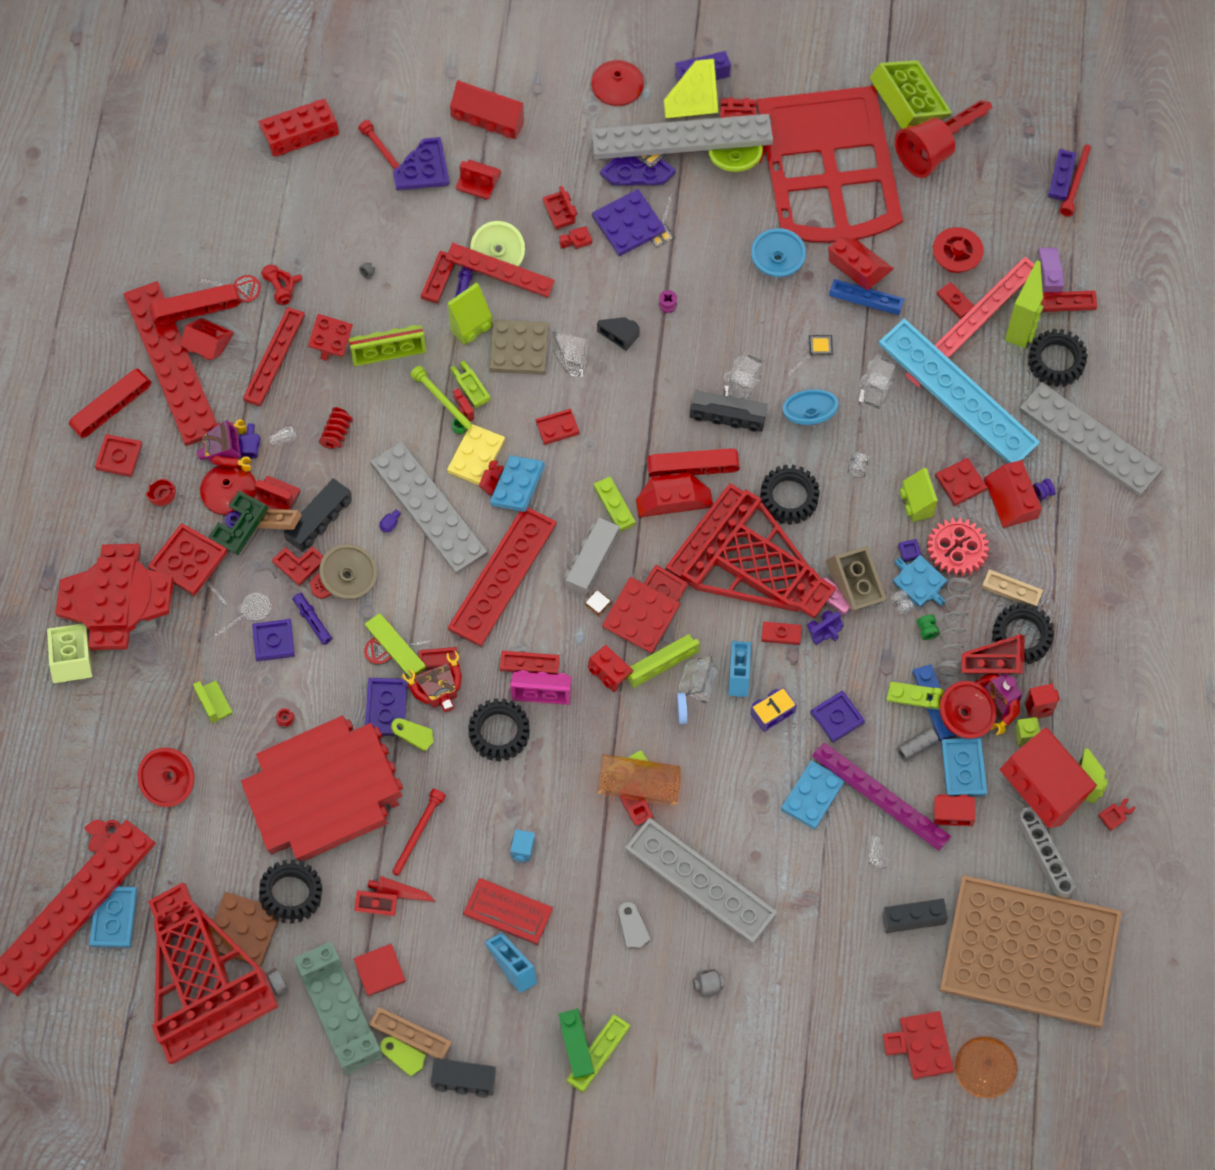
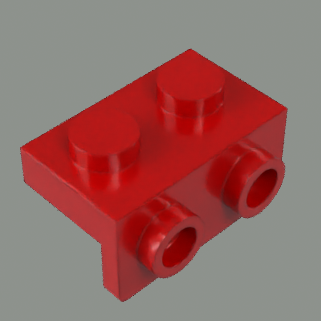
[542,186,578,230]
[587,645,633,692]

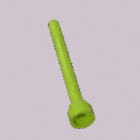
[410,365,472,429]

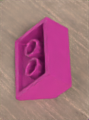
[510,670,572,705]

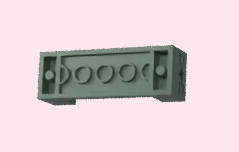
[294,941,383,1075]

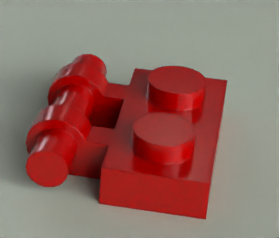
[720,97,756,118]

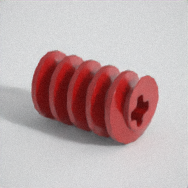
[319,407,353,449]

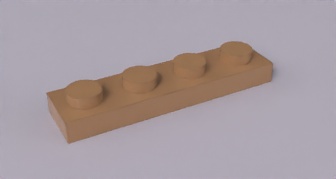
[369,1007,452,1059]

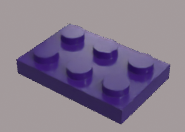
[365,678,408,736]

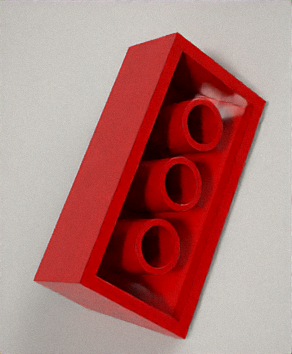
[450,80,524,139]

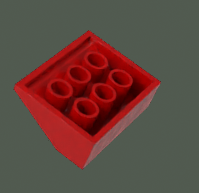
[999,727,1097,828]

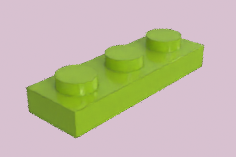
[594,476,636,532]

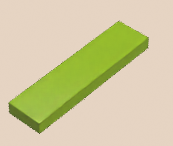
[365,613,426,678]
[566,1014,631,1093]

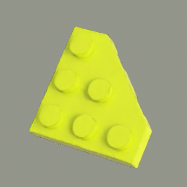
[664,59,718,118]

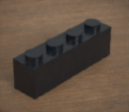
[283,478,352,552]

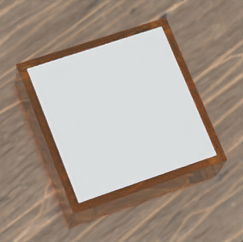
[584,590,612,616]

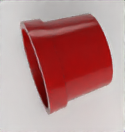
[895,118,956,178]

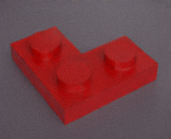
[272,546,324,586]

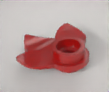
[84,820,121,852]

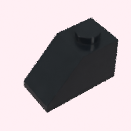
[597,317,640,351]

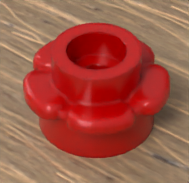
[275,708,295,727]

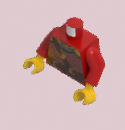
[401,651,462,713]

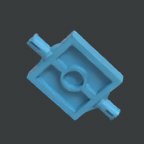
[893,555,948,608]

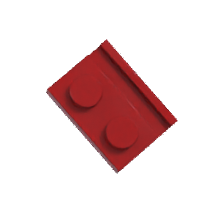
[535,409,579,445]

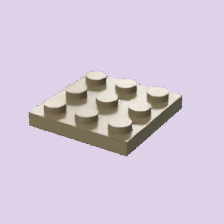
[490,320,549,375]

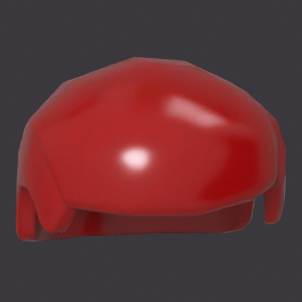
[146,479,176,507]

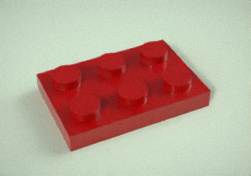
[899,1011,954,1080]

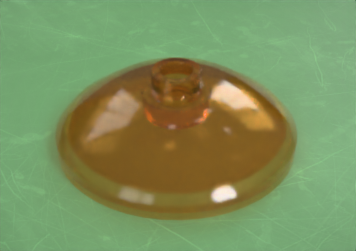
[955,1036,1017,1098]

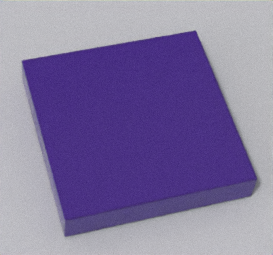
[252,619,295,662]
[810,690,865,743]

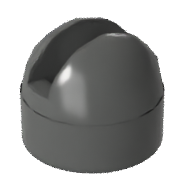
[359,262,375,279]

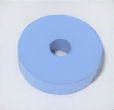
[677,693,687,724]

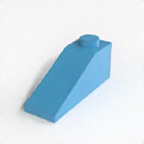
[728,641,751,697]
[485,933,537,993]

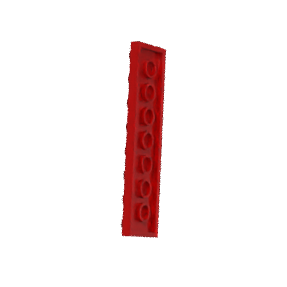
[448,507,557,647]

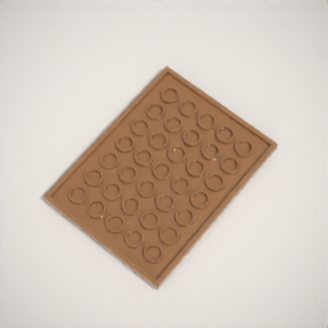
[940,875,1122,1028]

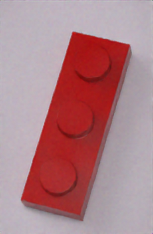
[944,100,992,134]
[421,251,455,304]
[1041,291,1097,312]
[500,651,560,675]

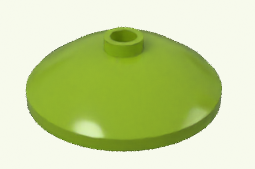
[709,145,762,172]

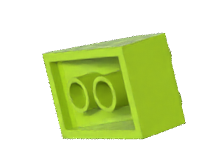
[447,283,493,345]

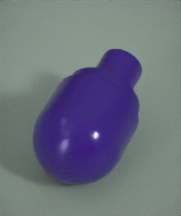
[379,509,401,533]

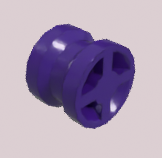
[1033,478,1056,501]

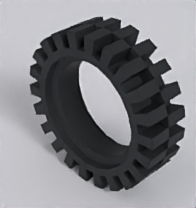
[1028,329,1088,387]
[760,465,820,525]
[992,603,1054,664]
[468,698,530,761]
[259,859,322,924]

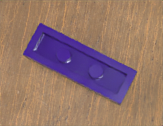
[1048,149,1076,201]

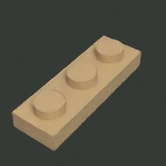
[982,569,1043,608]

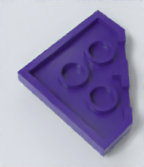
[393,137,449,190]
[600,156,676,185]

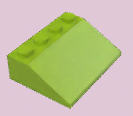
[869,60,952,129]
[1005,260,1044,349]

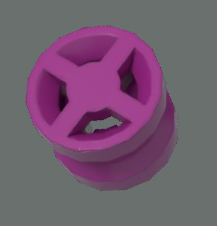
[659,290,677,313]

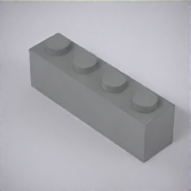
[564,518,620,597]

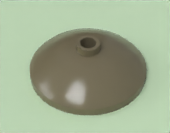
[319,544,377,600]

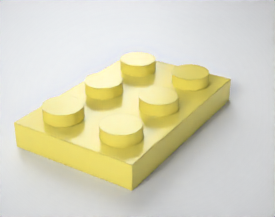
[447,424,505,485]

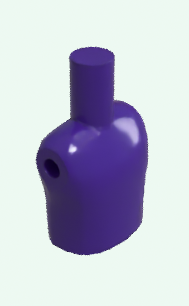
[239,423,261,459]

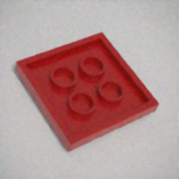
[147,523,228,596]
[602,577,681,654]

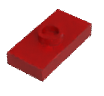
[936,282,974,320]
[761,621,802,645]

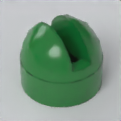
[452,419,466,435]

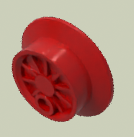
[933,227,984,273]

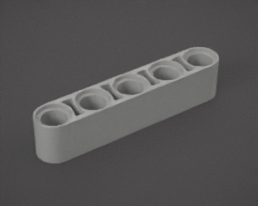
[1018,807,1074,899]

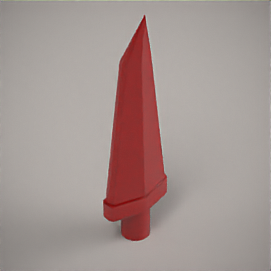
[368,876,436,902]

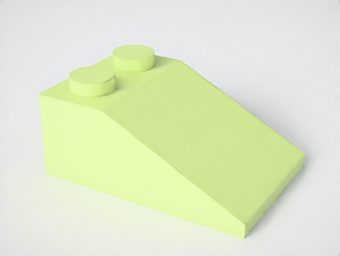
[47,623,92,683]

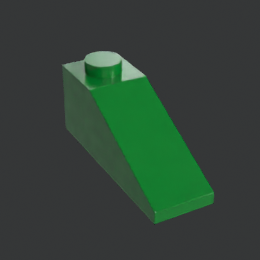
[558,1008,595,1079]

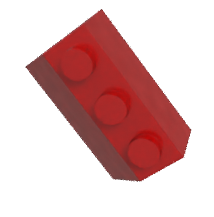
[828,237,893,291]
[984,460,1042,528]

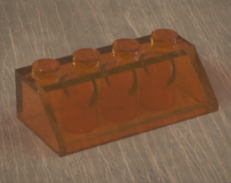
[597,754,680,805]

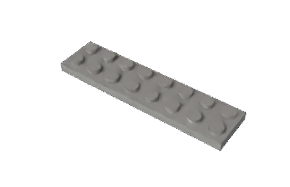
[1019,382,1163,497]
[370,441,488,575]
[625,818,777,945]

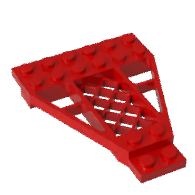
[665,483,836,619]
[148,882,279,1065]

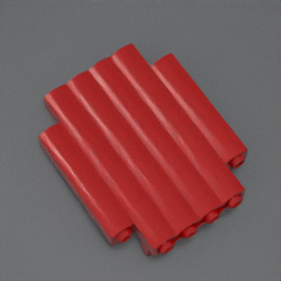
[241,715,404,862]

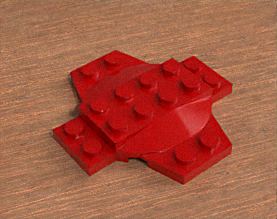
[55,543,174,650]

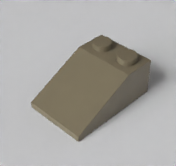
[826,546,887,611]

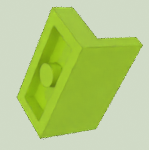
[193,680,233,723]

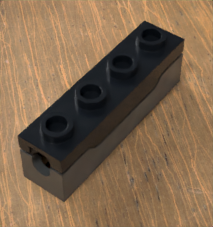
[690,390,768,432]

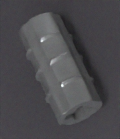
[896,728,939,762]

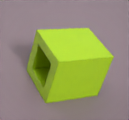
[1014,717,1040,746]

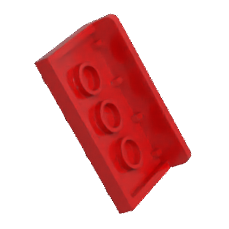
[258,98,339,157]

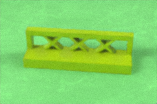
[626,634,700,689]

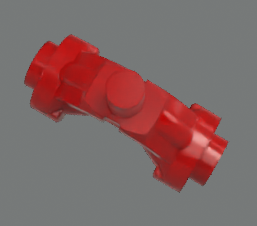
[261,264,302,305]

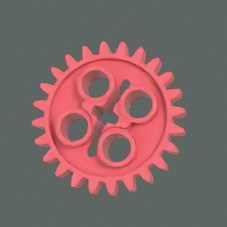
[926,518,989,577]

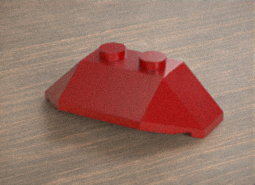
[636,472,713,518]

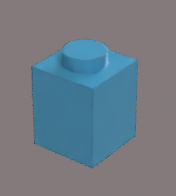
[510,829,535,863]

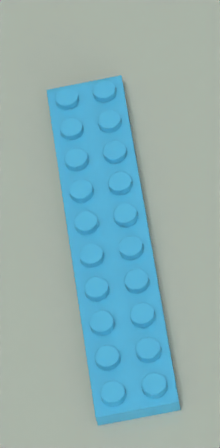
[878,318,1040,463]

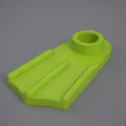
[391,718,434,752]
[380,1037,426,1077]

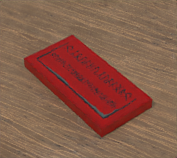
[463,878,553,945]

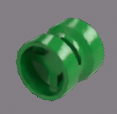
[916,614,940,640]

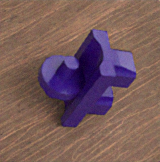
[807,610,844,645]

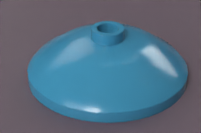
[751,228,806,277]
[783,389,839,425]

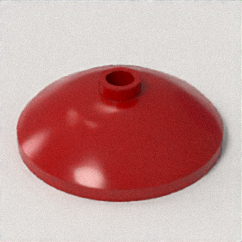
[591,60,644,106]
[200,465,256,516]
[939,681,996,739]
[137,747,195,807]

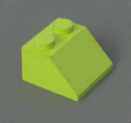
[899,468,938,522]
[1078,748,1107,803]

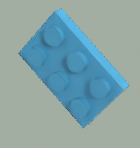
[490,455,545,512]
[941,738,987,797]
[781,760,845,830]
[89,887,138,948]

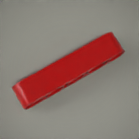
[149,284,241,325]
[68,368,151,438]
[647,448,740,478]

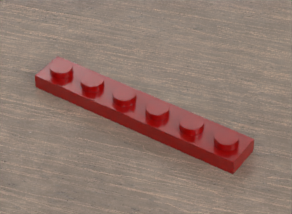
[446,242,555,298]
[243,307,305,407]

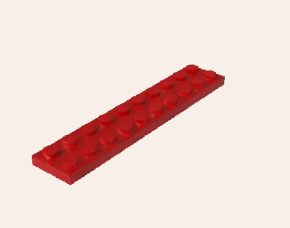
[123,281,217,446]
[0,819,156,997]

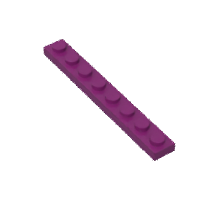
[812,742,951,851]

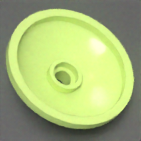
[470,221,525,266]

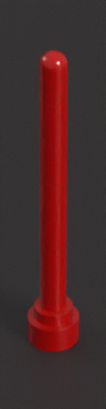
[358,120,400,170]
[1059,144,1091,217]
[392,788,446,876]

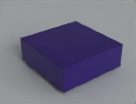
[898,539,922,562]

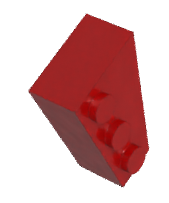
[962,634,1025,675]

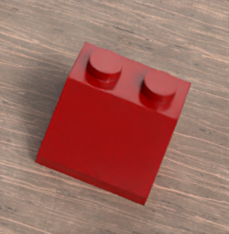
[180,318,234,360]

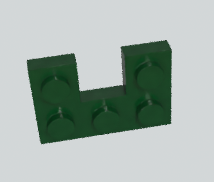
[208,491,269,555]

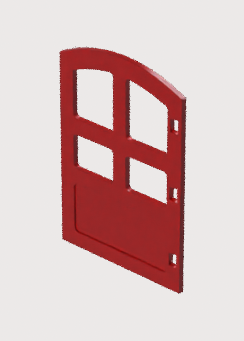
[756,86,903,243]

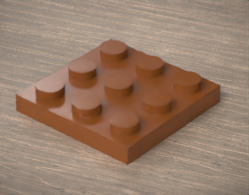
[208,892,280,967]

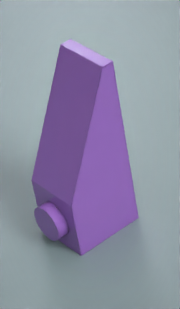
[1038,248,1064,292]

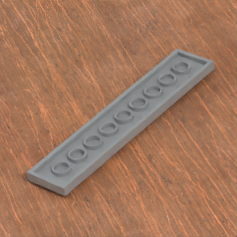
[592,114,773,159]

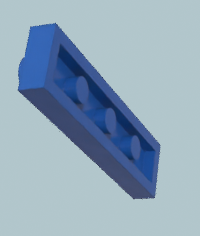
[829,279,905,315]
[912,664,957,742]

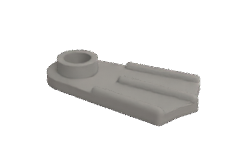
[619,902,651,948]

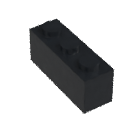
[882,898,948,933]
[430,1058,497,1098]

